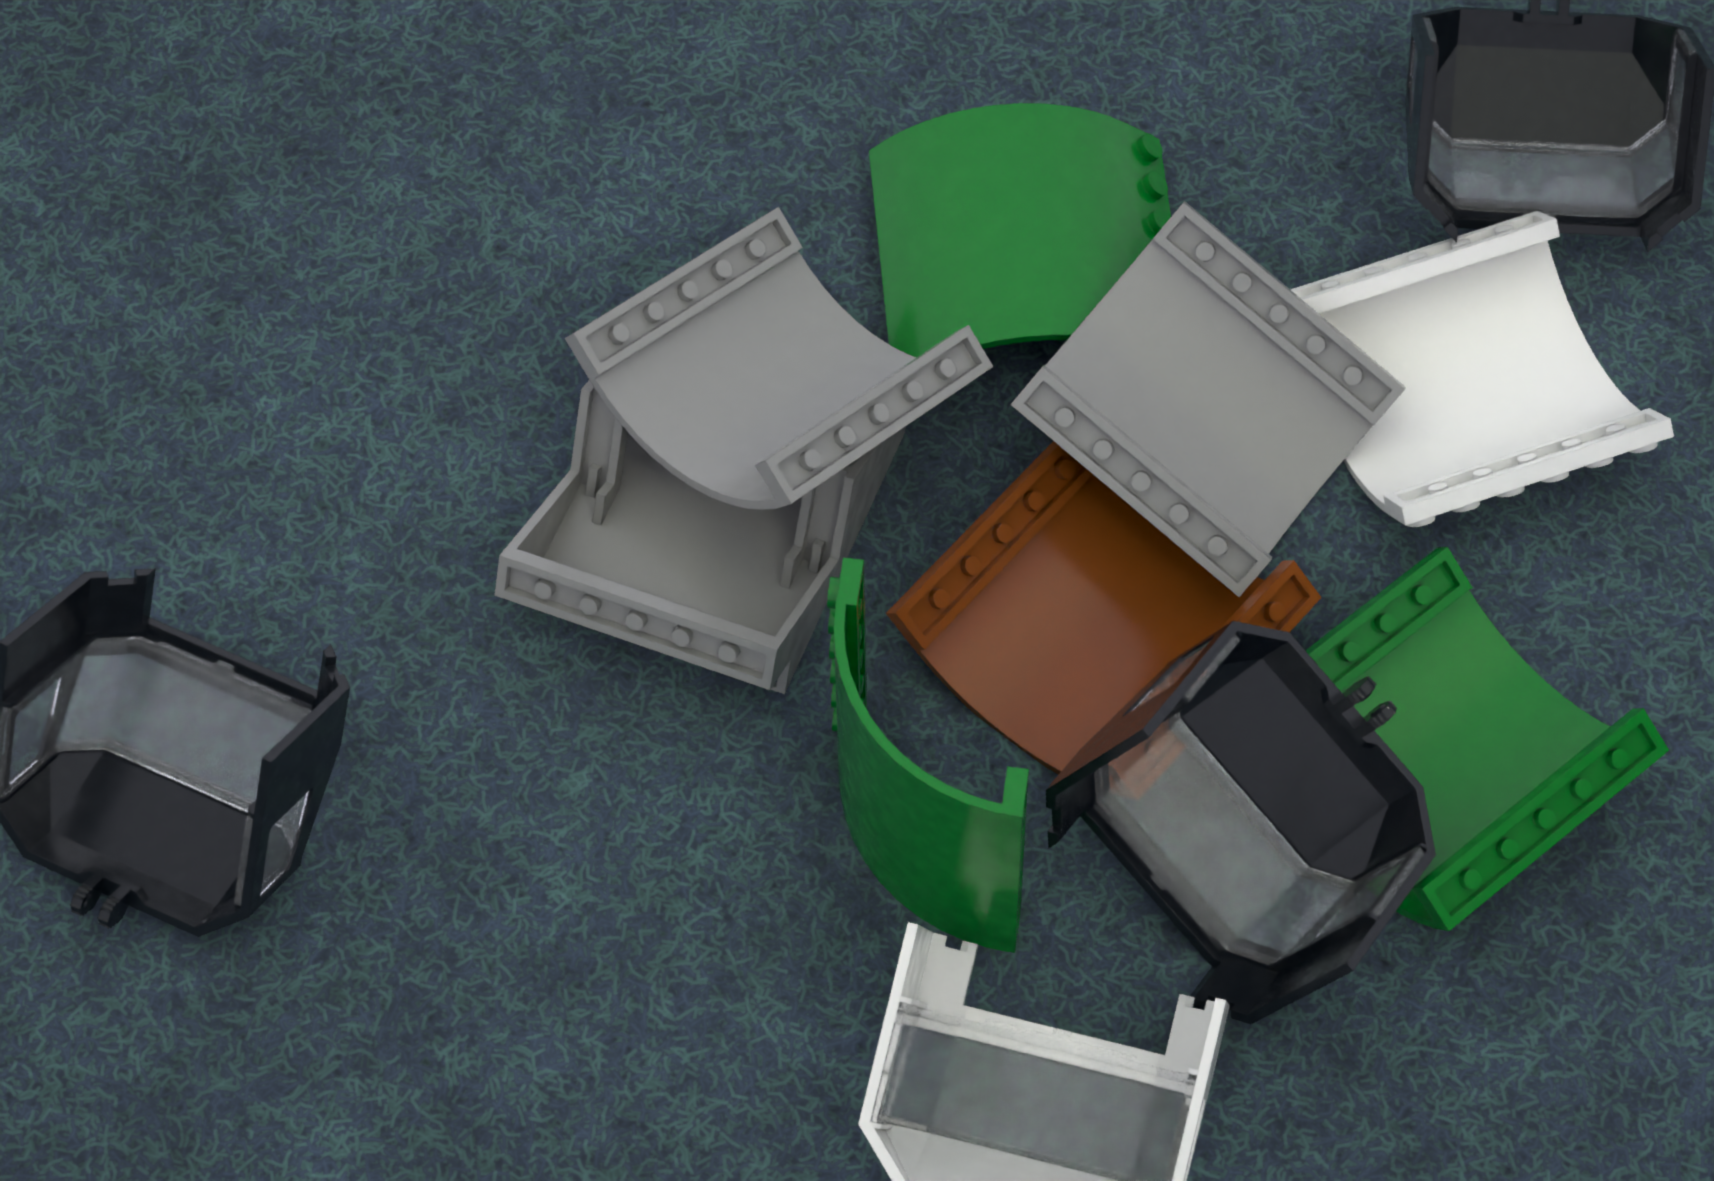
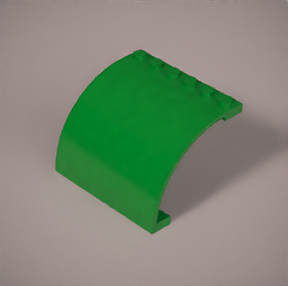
[869,103,1171,357]
[1305,547,1669,931]
[827,557,1029,953]

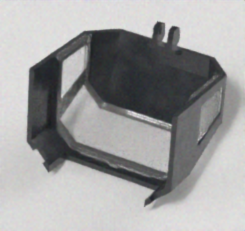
[1405,0,1714,253]
[0,568,350,937]
[1045,621,1436,1024]

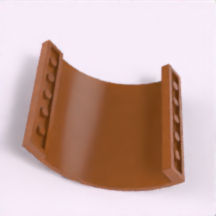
[886,441,1322,801]

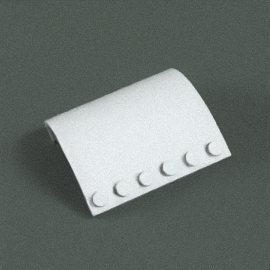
[1290,211,1674,527]

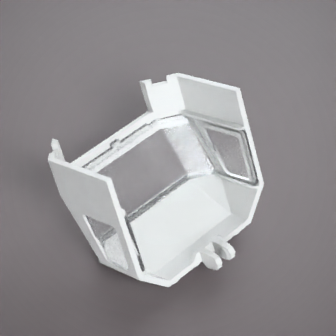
[858,922,1230,1181]

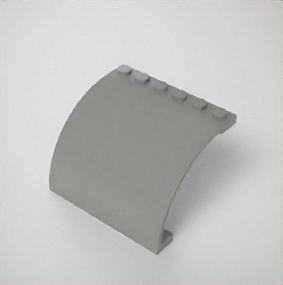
[1010,201,1406,597]
[564,207,993,510]

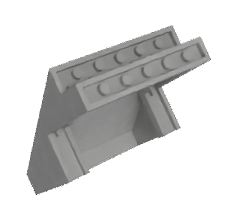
[494,380,906,694]

